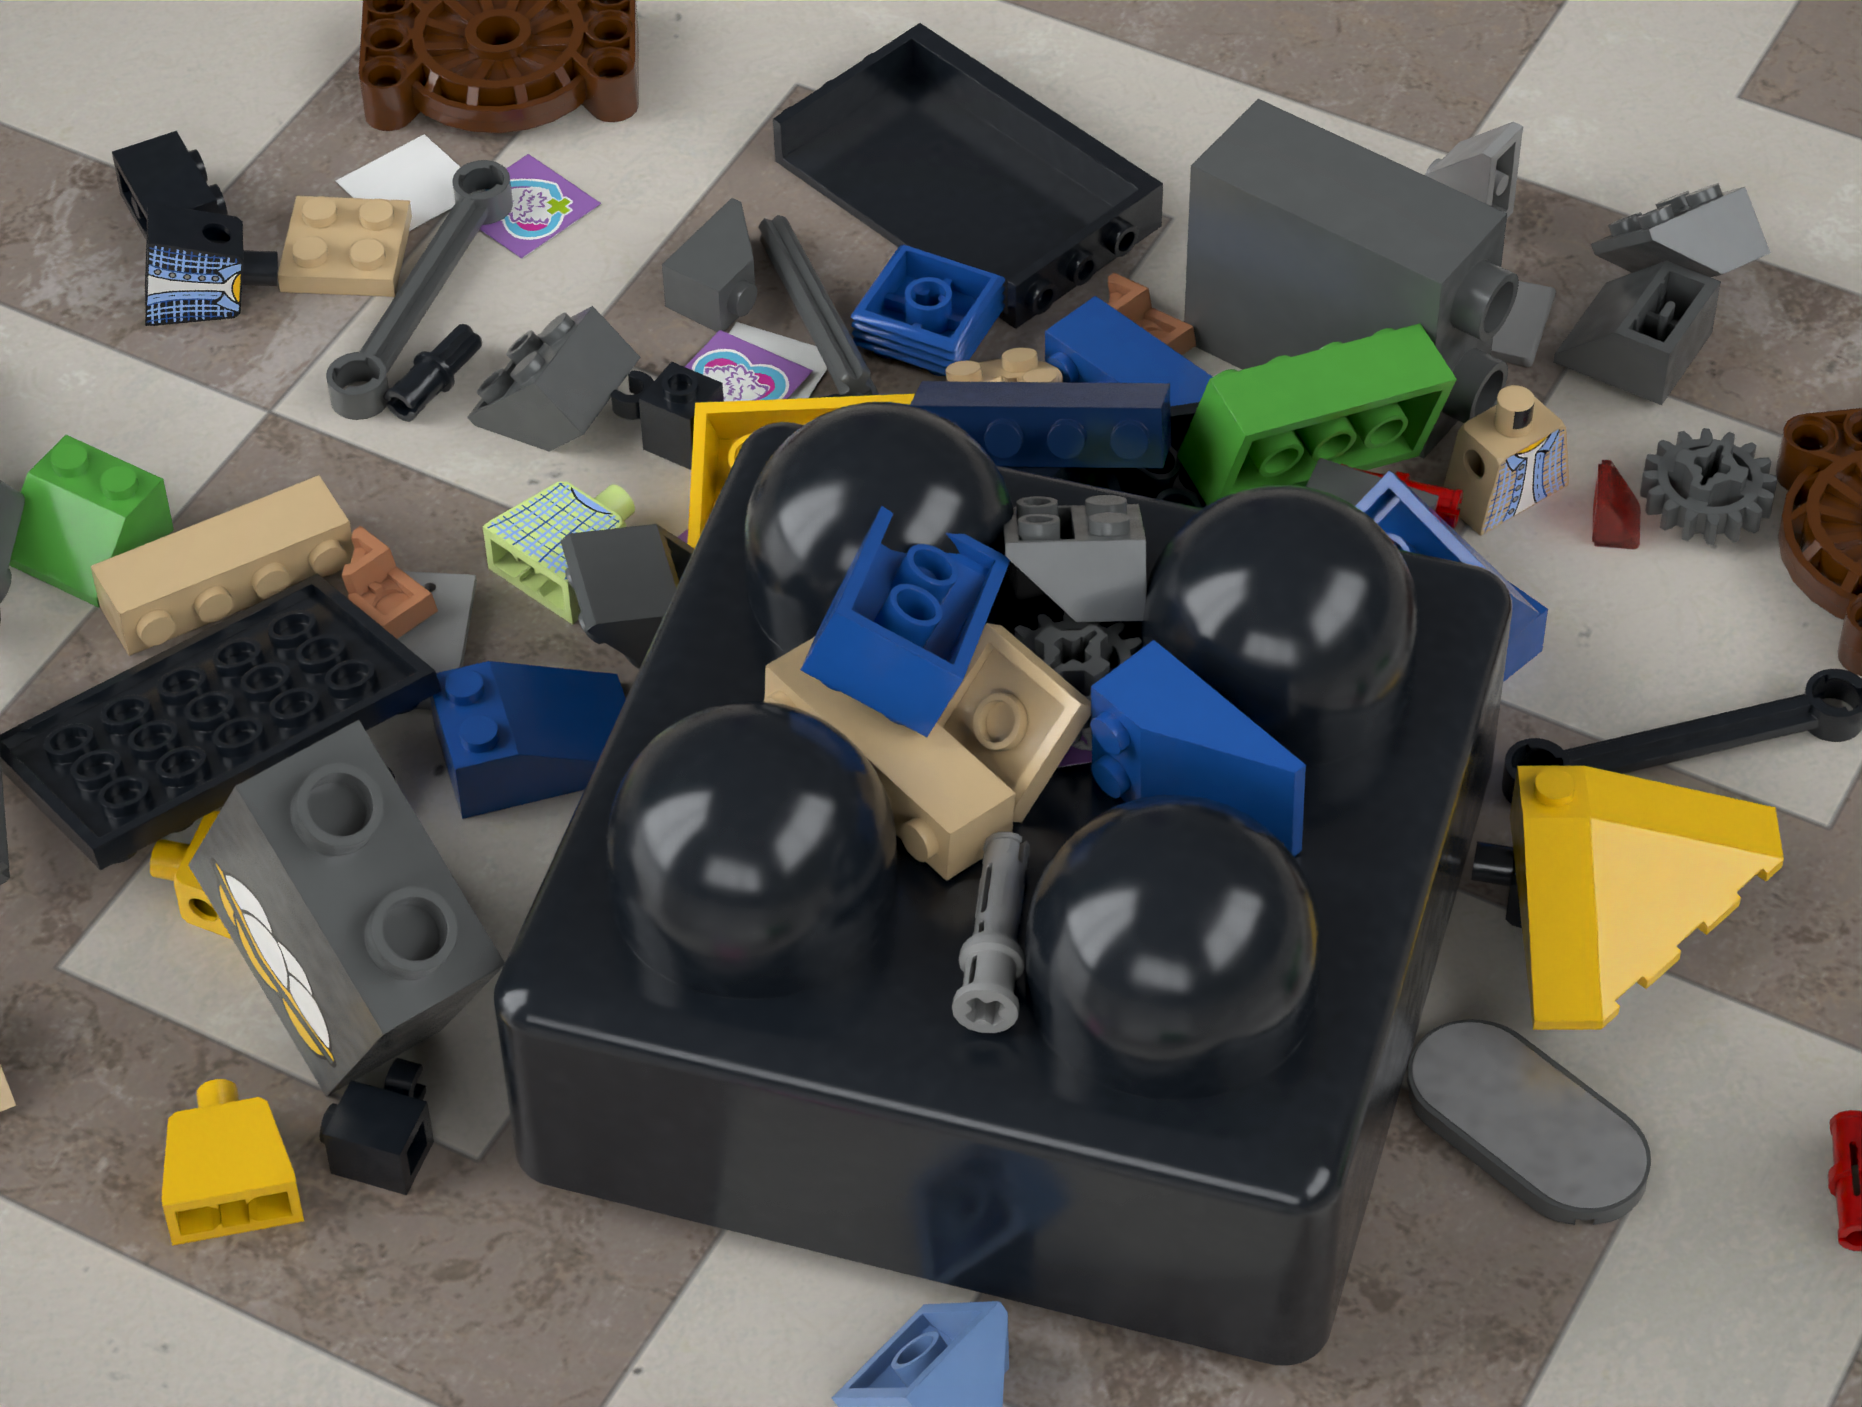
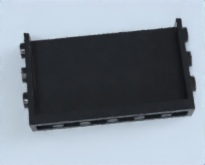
[773,23,1163,329]

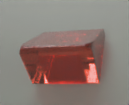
[1592,460,1641,549]

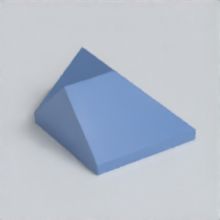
[832,1301,1009,1407]

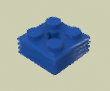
[851,245,1005,376]

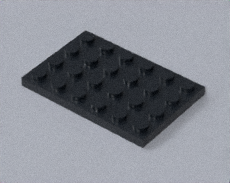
[0,573,441,870]

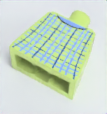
[483,481,635,624]

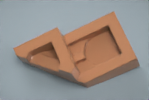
[1107,273,1196,355]
[342,526,438,639]

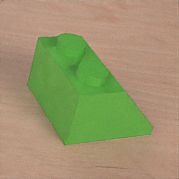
[9,435,174,608]

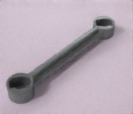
[326,160,513,420]

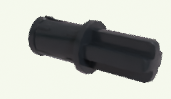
[384,324,482,422]

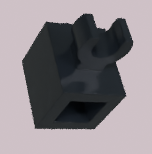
[611,362,724,470]
[319,1058,434,1195]

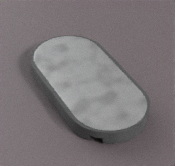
[1407,1019,1651,1225]

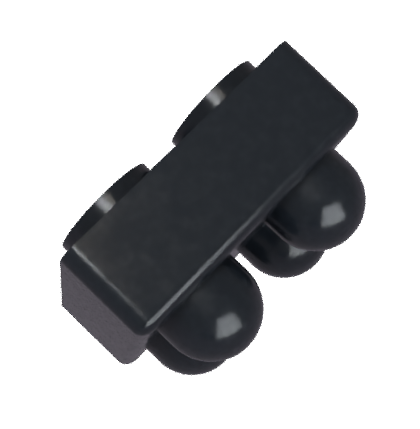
[494,402,1512,1366]

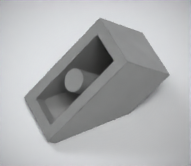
[1425,122,1523,218]

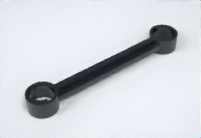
[1502,669,1862,804]

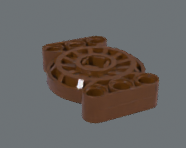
[359,0,639,133]
[1776,408,1862,676]

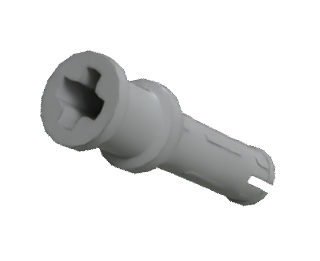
[952,832,1030,1033]

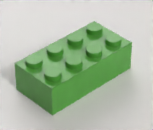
[1177,323,1457,505]

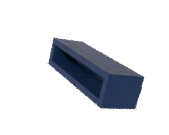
[910,381,1171,468]

